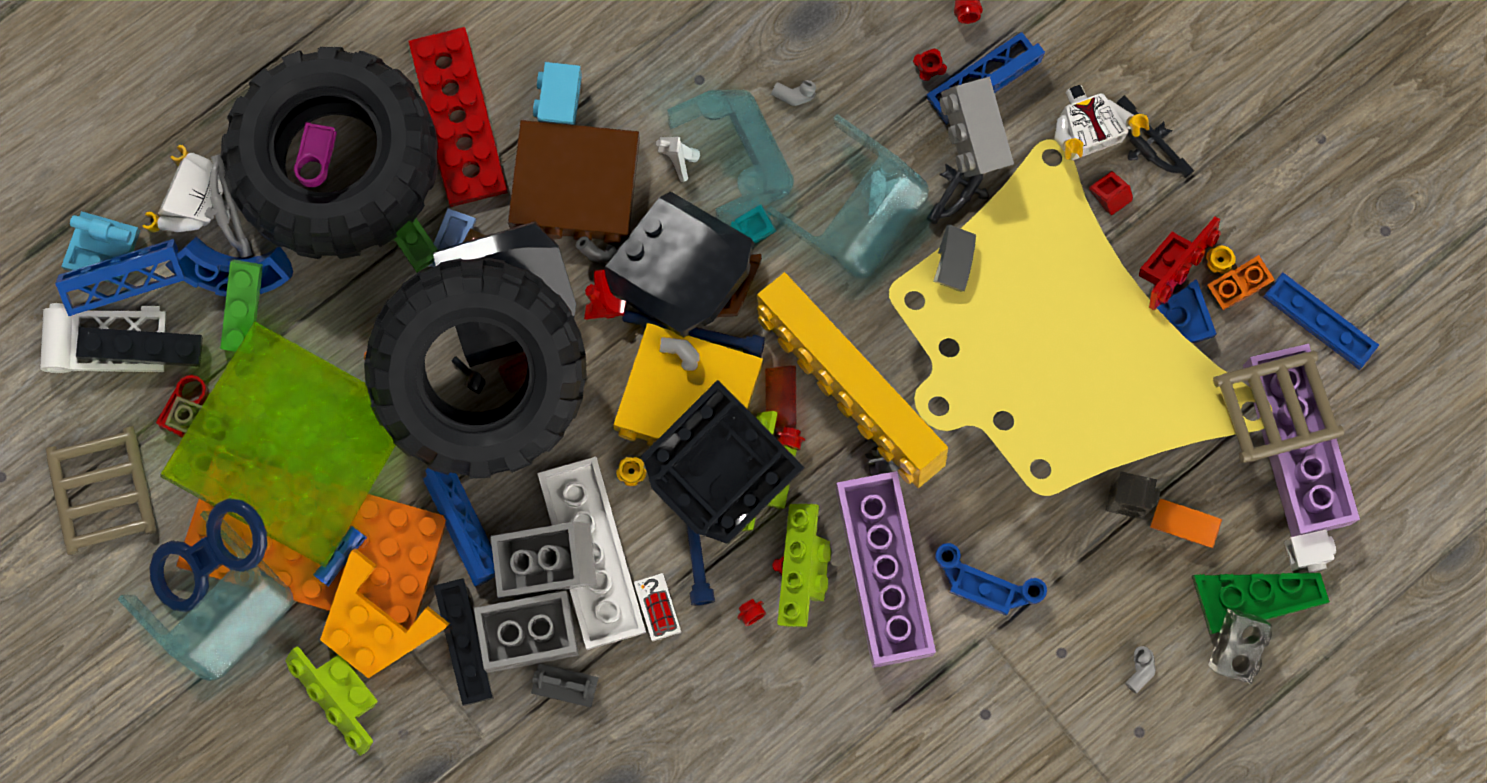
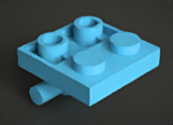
[61,211,141,285]

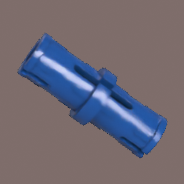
[313,526,367,587]

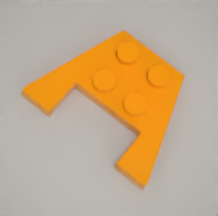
[320,548,450,678]

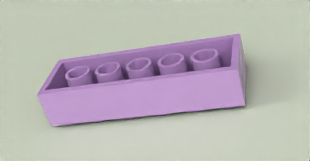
[1243,344,1360,537]
[836,471,936,668]

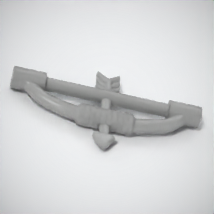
[205,154,252,258]

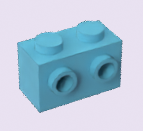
[533,62,582,125]

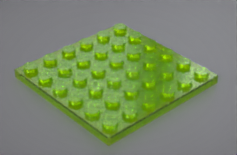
[160,321,396,568]

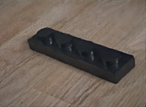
[76,327,203,367]
[434,578,494,706]

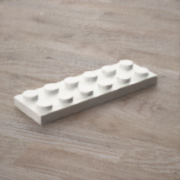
[537,457,646,650]

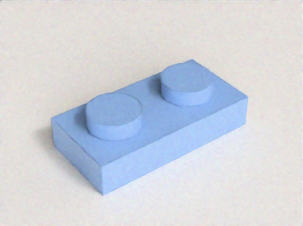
[428,208,476,267]

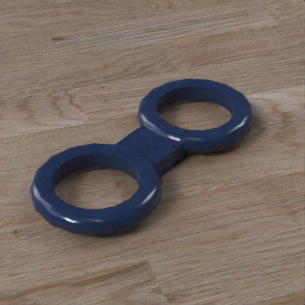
[149,498,267,613]

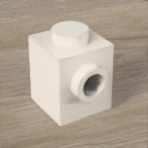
[1284,530,1336,573]

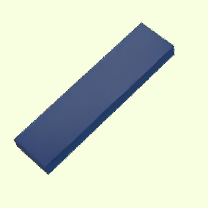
[1263,272,1379,370]

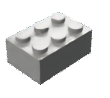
[940,76,1014,178]
[491,522,597,598]
[474,591,579,673]

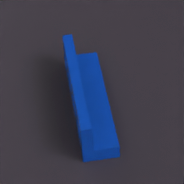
[926,32,1045,125]
[55,239,186,316]
[423,468,495,587]

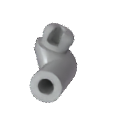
[771,80,816,106]
[660,337,700,371]
[1125,646,1156,694]

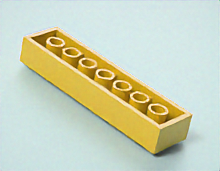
[757,272,948,489]

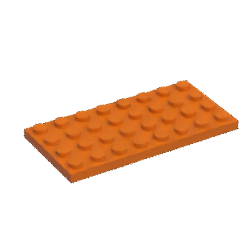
[176,451,446,630]

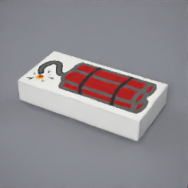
[634,573,681,642]

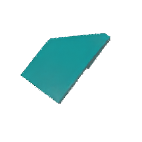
[730,204,777,244]

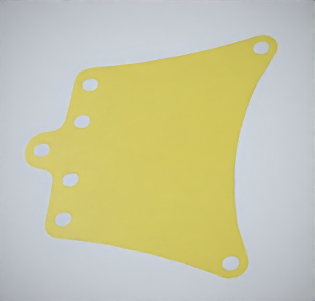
[889,140,1273,496]

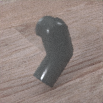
[576,237,618,265]

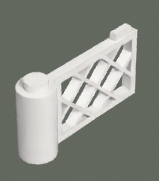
[40,303,166,373]

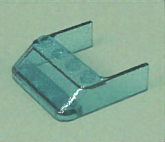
[767,114,929,279]
[118,511,293,681]

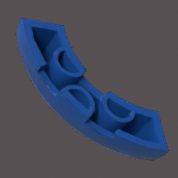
[165,236,293,297]

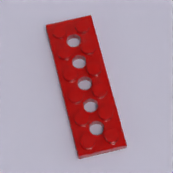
[408,27,508,207]

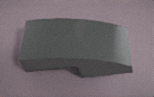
[933,225,976,292]

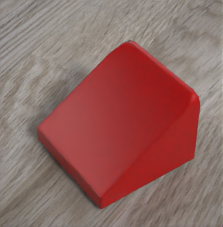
[1089,171,1133,215]

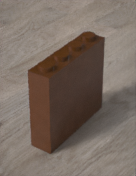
[508,120,640,245]

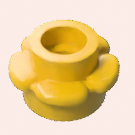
[1206,245,1236,274]
[616,457,646,487]

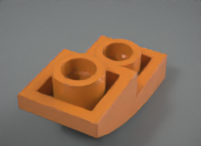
[1207,255,1275,310]
[1150,499,1222,548]

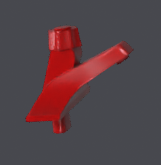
[584,269,626,320]

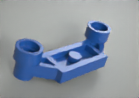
[935,543,1047,616]

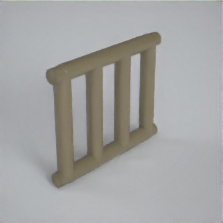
[1213,351,1345,463]
[45,426,156,555]

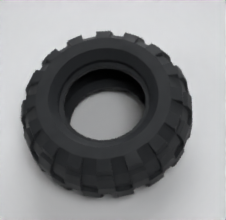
[221,47,439,259]
[364,257,587,479]

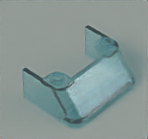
[667,90,794,223]

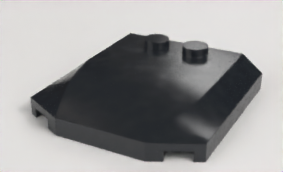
[605,192,755,338]
[433,221,576,367]
[641,380,805,544]

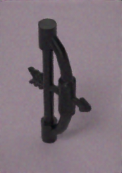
[1116,95,1195,178]
[927,164,989,224]

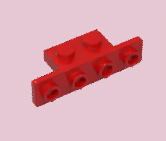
[1139,216,1221,311]

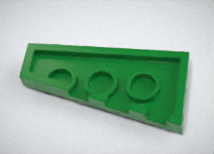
[1192,573,1330,635]

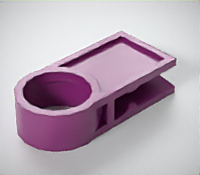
[294,122,337,187]

